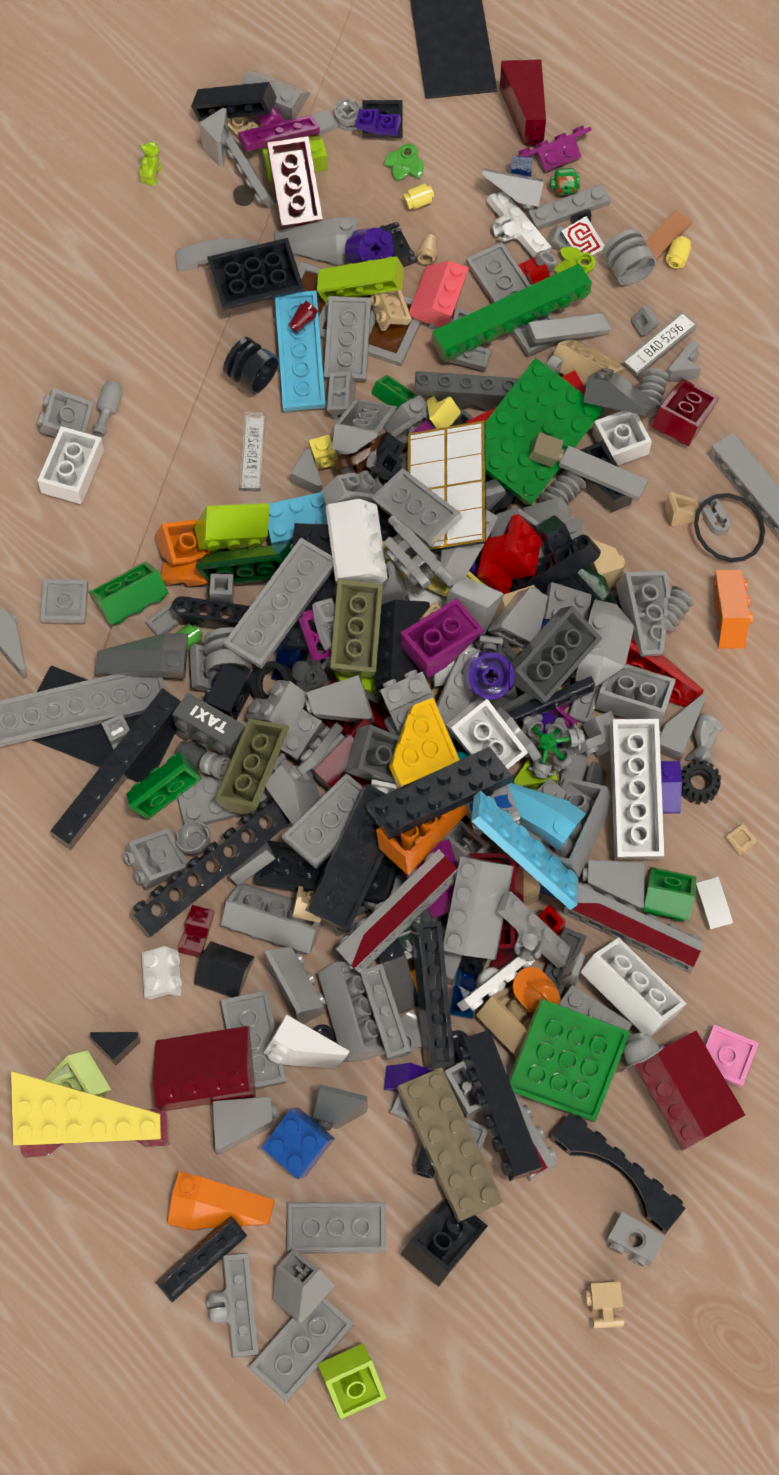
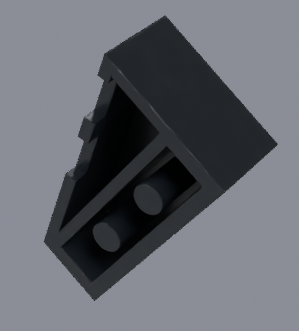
[563,440,632,512]

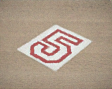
[562,217,605,255]

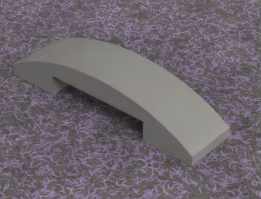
[175,239,257,272]

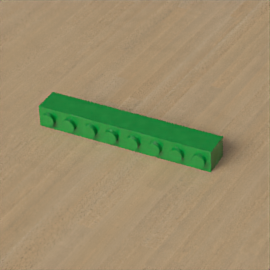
[432,263,592,361]

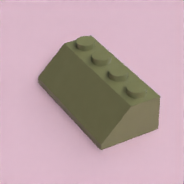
[330,579,383,678]
[215,718,290,815]

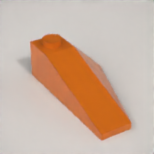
[155,519,219,565]

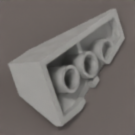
[275,217,357,267]

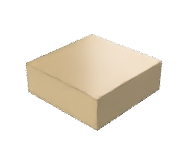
[724,823,758,856]

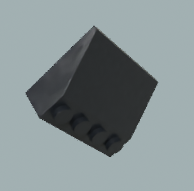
[207,238,304,310]

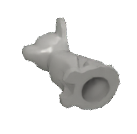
[685,713,724,764]

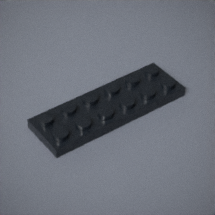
[283,523,335,651]
[366,746,513,840]
[305,784,386,932]
[254,840,399,904]

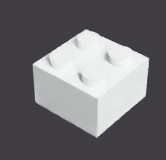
[592,411,652,466]

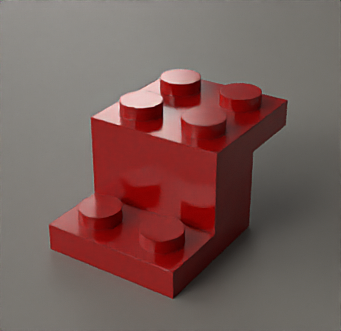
[477,514,542,595]

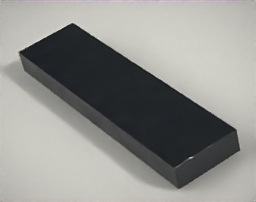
[508,676,595,725]
[155,1216,247,1303]

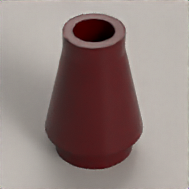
[288,301,318,333]

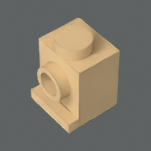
[292,886,321,923]

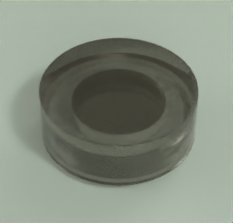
[233,185,254,206]

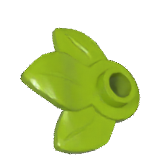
[555,247,595,274]

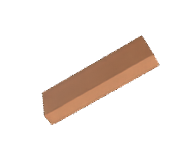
[646,210,692,261]

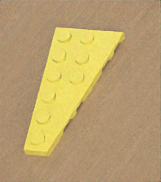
[11,1071,161,1146]

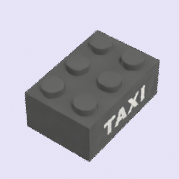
[173,692,245,760]

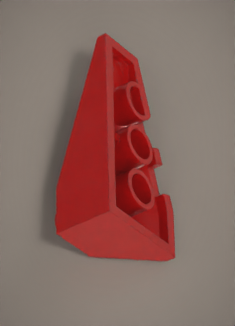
[626,635,704,707]

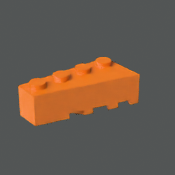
[376,804,467,875]

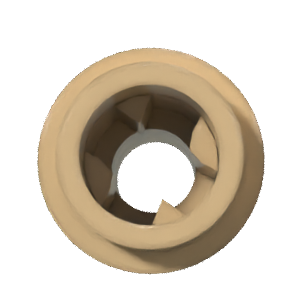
[417,234,437,265]

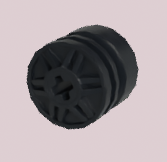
[223,337,279,394]

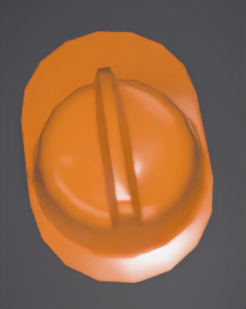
[513,967,560,1015]

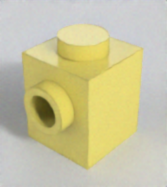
[309,435,336,471]

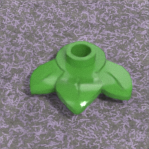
[384,143,424,182]

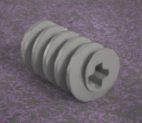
[638,368,669,417]
[539,470,586,505]
[665,586,694,633]

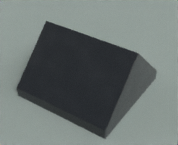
[194,941,255,998]

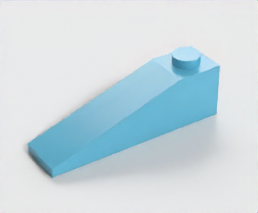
[508,783,586,851]

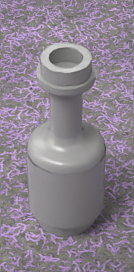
[92,381,123,437]

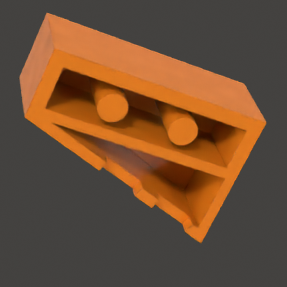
[713,570,753,649]

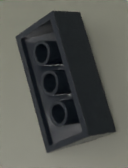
[374,600,430,690]

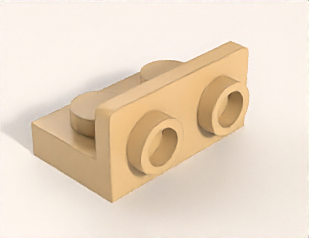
[370,290,412,331]

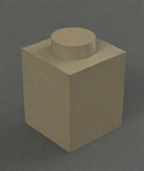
[528,432,564,468]

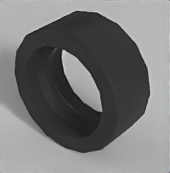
[250,661,295,699]

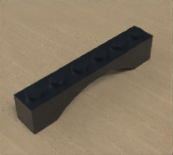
[551,1113,686,1235]

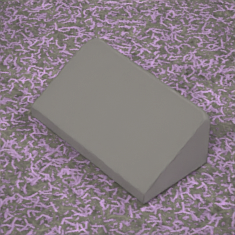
[390,410,435,444]
[229,842,275,886]

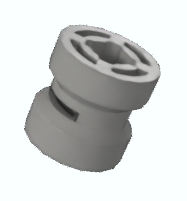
[199,751,231,779]

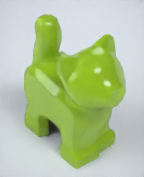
[139,141,162,186]

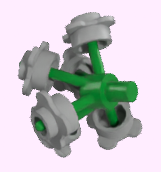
[521,714,585,778]

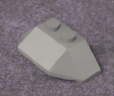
[575,600,634,687]

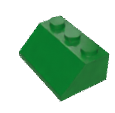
[89,561,169,625]
[126,752,202,820]

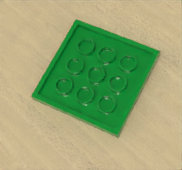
[509,998,630,1122]

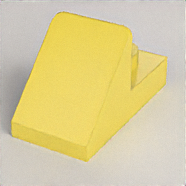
[427,396,461,429]

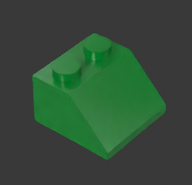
[643,867,697,921]

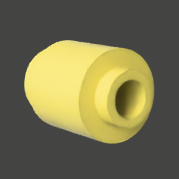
[402,183,434,210]
[666,236,691,268]

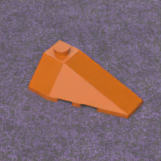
[167,1171,275,1231]

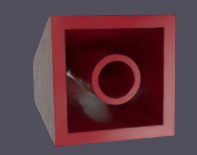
[499,59,546,146]

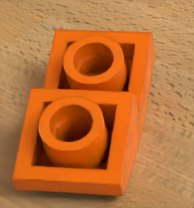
[161,561,208,587]

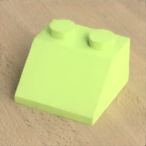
[44,1050,111,1098]

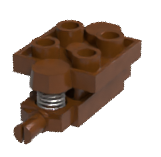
[334,432,408,474]

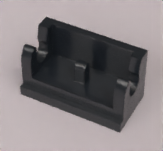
[380,222,417,267]

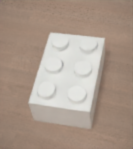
[38,426,104,505]
[445,697,528,769]

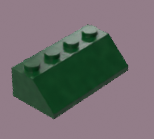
[196,543,292,585]

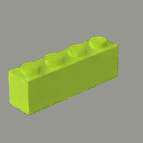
[317,256,404,302]

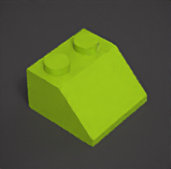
[317,1343,386,1420]

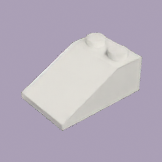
[264,1015,349,1069]

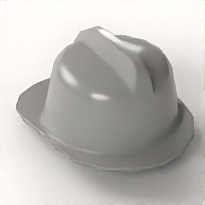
[620,1032,664,1073]

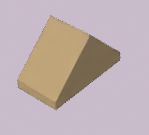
[664,492,703,527]

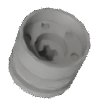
[602,229,657,286]
[204,627,252,679]

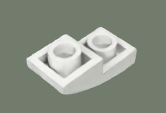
[696,877,733,929]

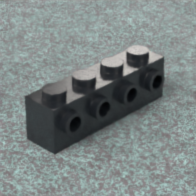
[191,82,277,121]

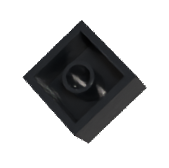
[203,664,252,720]

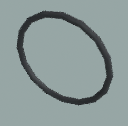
[694,493,765,562]

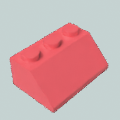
[409,261,469,327]

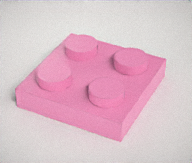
[706,1025,759,1088]

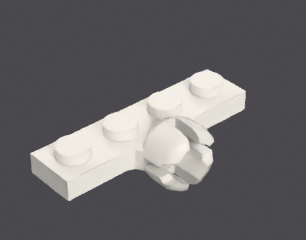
[487,191,552,258]
[457,955,535,1012]

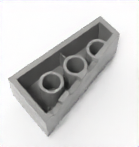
[321,470,386,505]

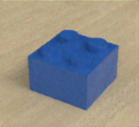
[262,1107,335,1179]

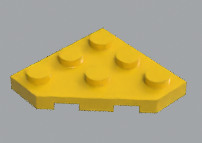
[389,698,460,788]

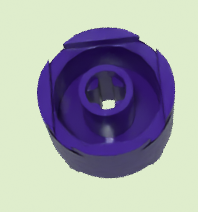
[345,228,393,264]
[463,651,515,699]

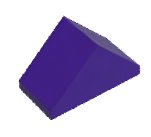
[384,1063,433,1092]

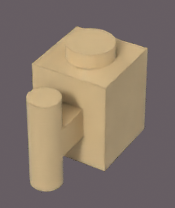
[585,1282,624,1329]

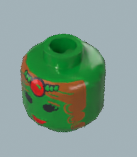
[550,168,580,196]

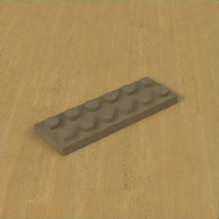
[397,1067,503,1223]

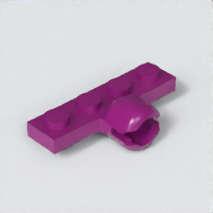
[238,107,320,151]

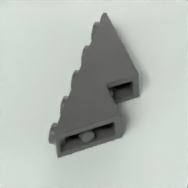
[414,371,518,411]

